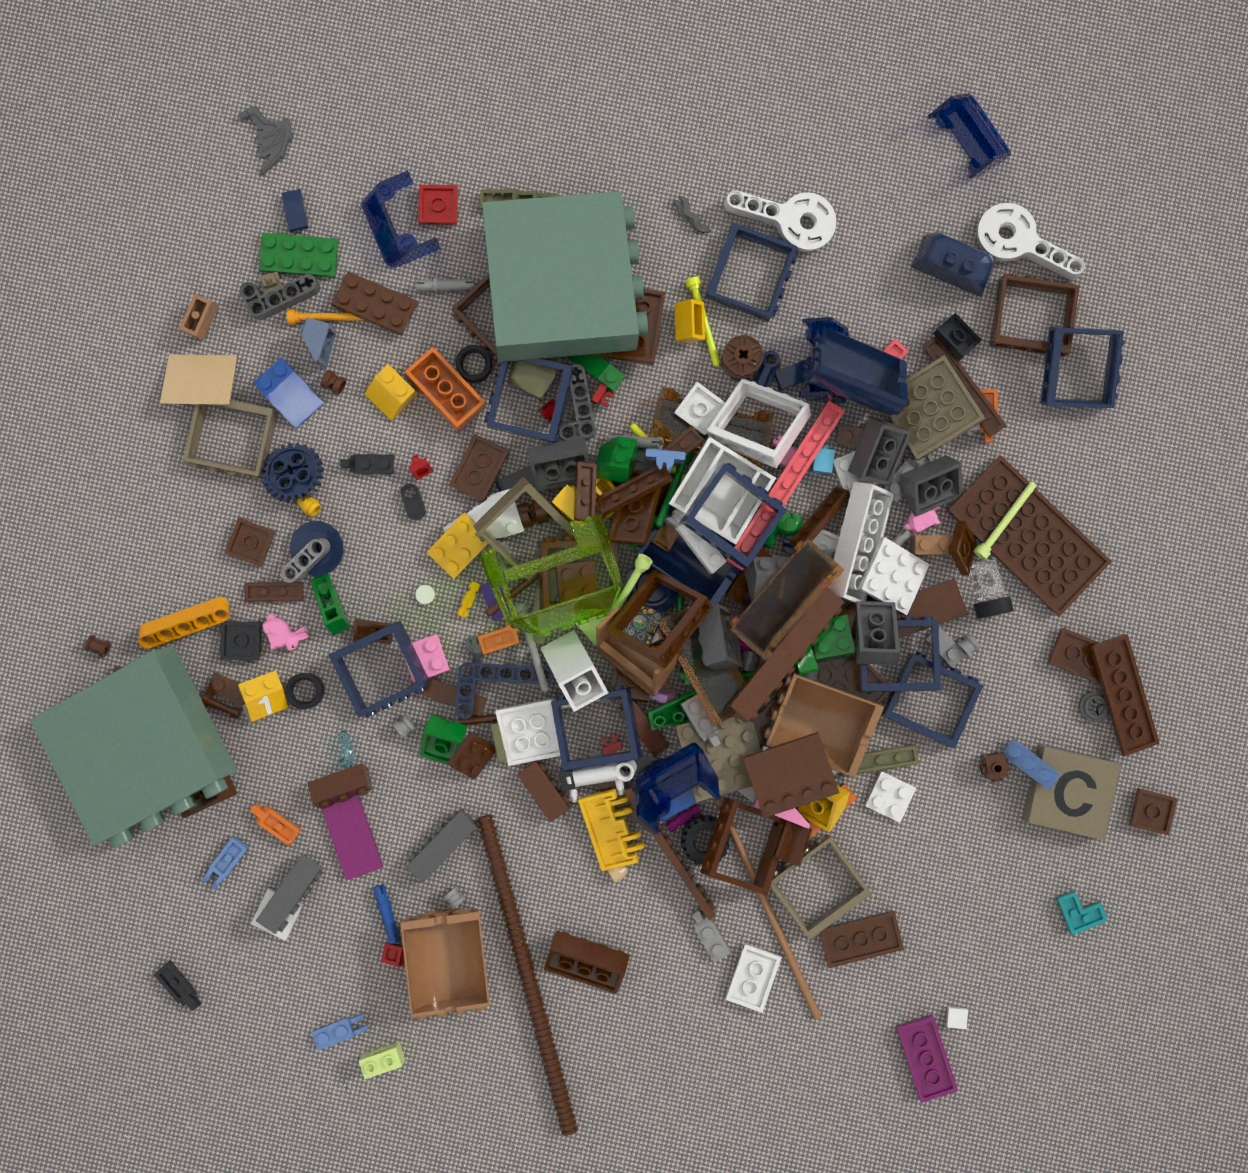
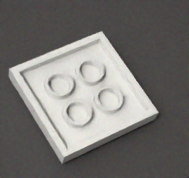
[858,537,930,616]
[495,698,560,766]

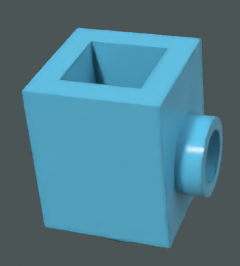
[811,445,835,475]

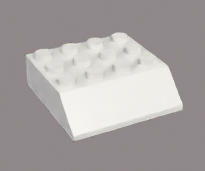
[669,437,776,545]

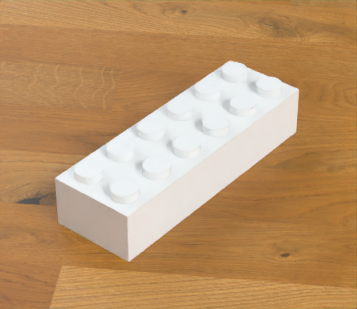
[826,482,894,603]

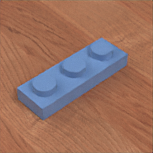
[1003,739,1061,790]

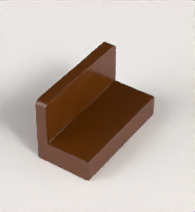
[775,820,812,867]

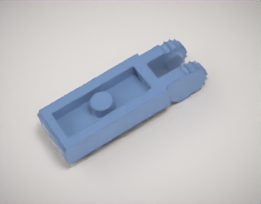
[202,836,249,890]
[311,1013,368,1050]

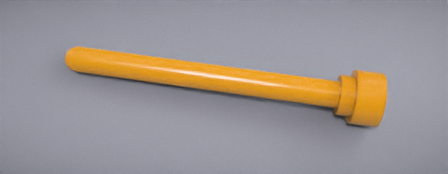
[287,309,363,325]

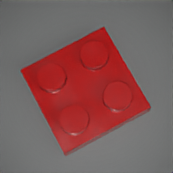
[418,184,458,225]

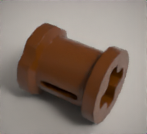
[84,635,111,658]

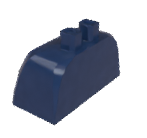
[911,232,995,297]

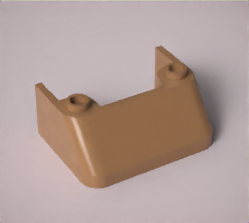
[596,606,677,696]

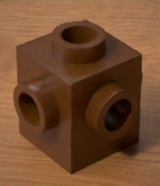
[980,752,1010,782]

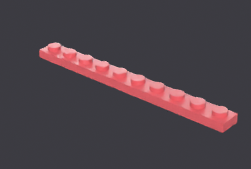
[726,401,845,571]

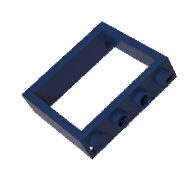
[705,223,798,321]
[1040,326,1125,408]
[484,358,573,443]
[680,463,787,568]
[859,616,941,692]
[329,621,431,718]
[881,651,983,749]
[551,685,642,771]

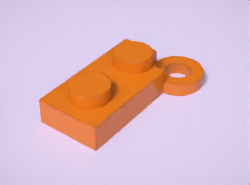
[477,617,522,655]

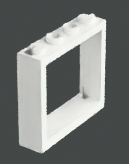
[707,379,811,468]

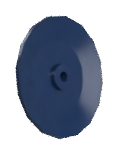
[290,521,344,576]
[624,566,678,613]

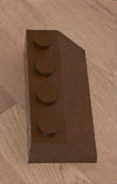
[543,930,630,994]

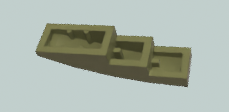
[479,189,559,210]

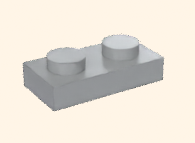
[924,627,966,668]

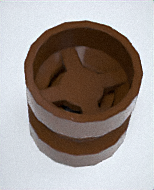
[320,370,347,396]

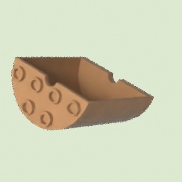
[764,673,884,777]
[400,908,490,1020]

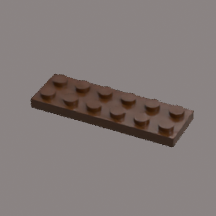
[1089,634,1160,756]

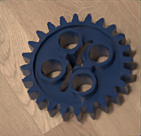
[261,442,324,504]

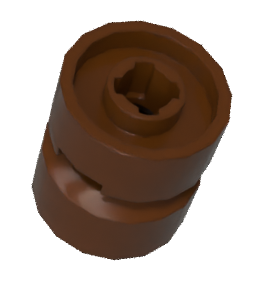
[517,500,550,529]

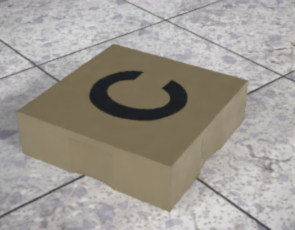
[1022,745,1121,840]

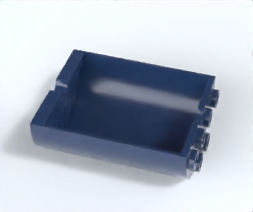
[802,326,908,418]
[634,506,740,605]

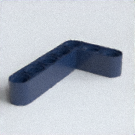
[456,662,553,719]

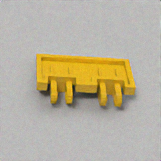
[578,788,645,871]

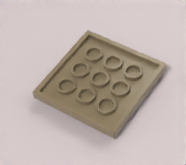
[890,355,986,461]
[674,711,761,802]

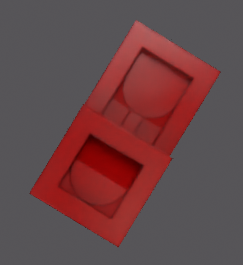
[381,942,405,967]

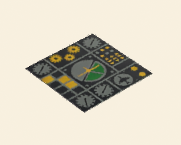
[623,605,664,646]

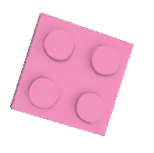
[404,634,450,683]

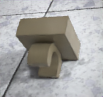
[259,271,282,294]

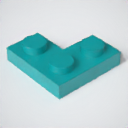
[1056,890,1108,935]

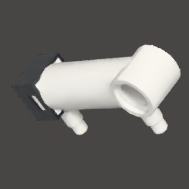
[559,760,637,803]

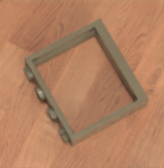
[183,400,277,480]
[473,477,579,581]
[770,835,872,940]

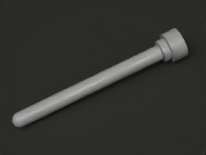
[513,603,549,692]

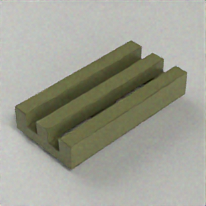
[490,722,507,762]

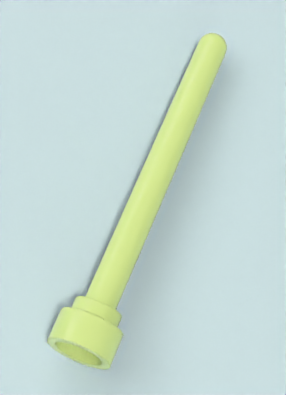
[973,482,1036,560]
[610,554,652,612]

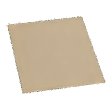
[160,354,237,405]

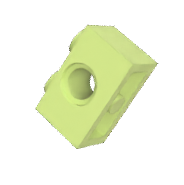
[359,1042,405,1079]

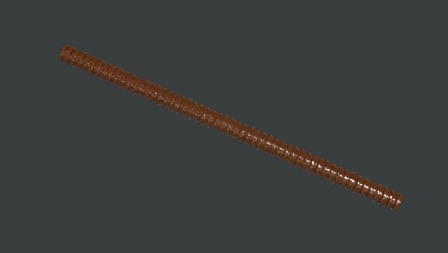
[476,814,578,1136]

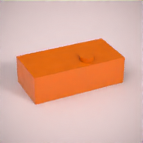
[404,347,486,433]

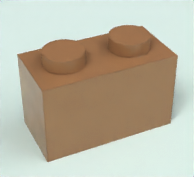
[179,294,218,341]
[911,535,953,556]

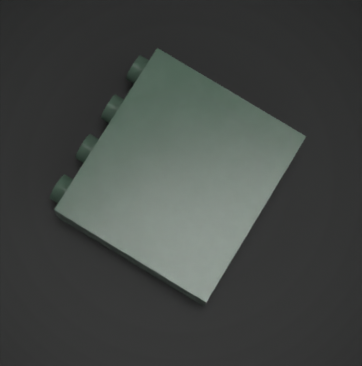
[482,191,648,362]
[30,646,238,849]

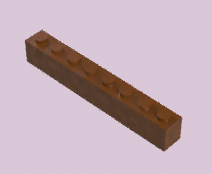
[726,587,844,723]

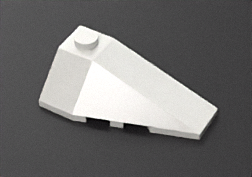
[443,488,524,539]

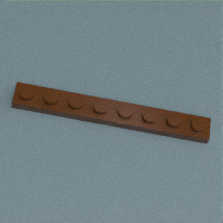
[624,784,716,920]

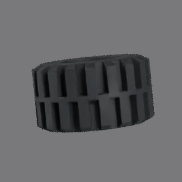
[680,814,730,865]

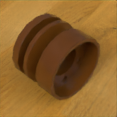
[721,335,764,381]

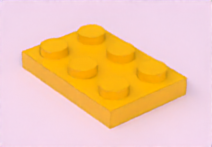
[426,512,489,579]

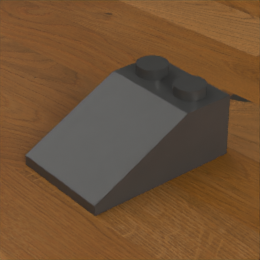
[855,601,900,665]

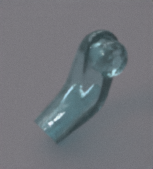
[338,731,354,768]

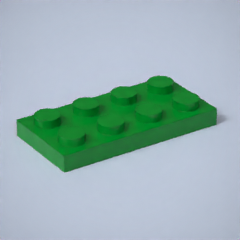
[259,232,339,278]

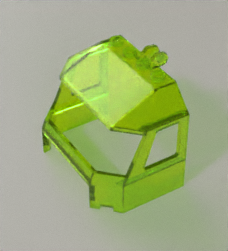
[479,515,624,637]

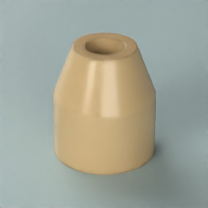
[607,866,628,884]

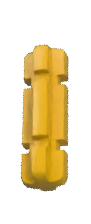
[457,581,480,618]

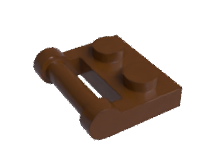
[202,673,244,719]

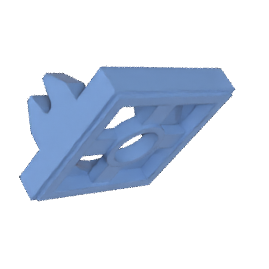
[645,449,686,472]

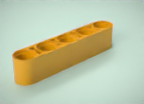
[138,597,230,648]

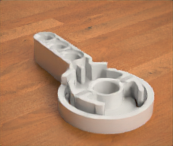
[724,191,836,252]
[977,203,1085,280]

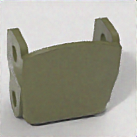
[507,357,565,403]

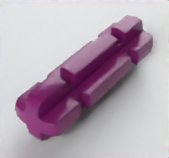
[666,804,701,832]

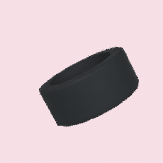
[455,345,493,383]
[974,596,1014,619]
[285,673,324,709]

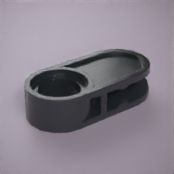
[401,483,426,520]

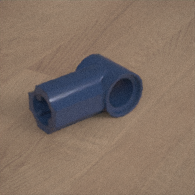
[754,350,781,387]

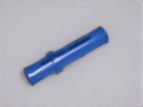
[372,884,401,944]

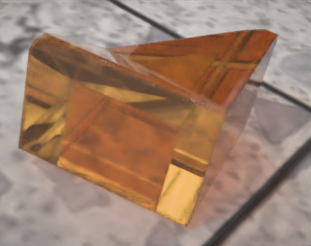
[652,525,679,552]

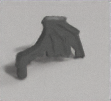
[238,106,293,175]

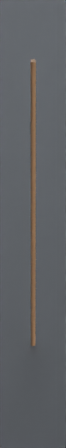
[588,521,822,1020]

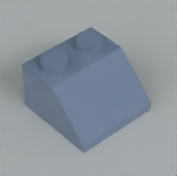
[301,317,337,368]

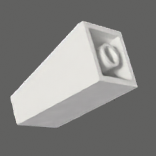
[541,630,608,712]

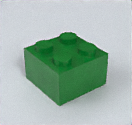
[813,615,855,663]

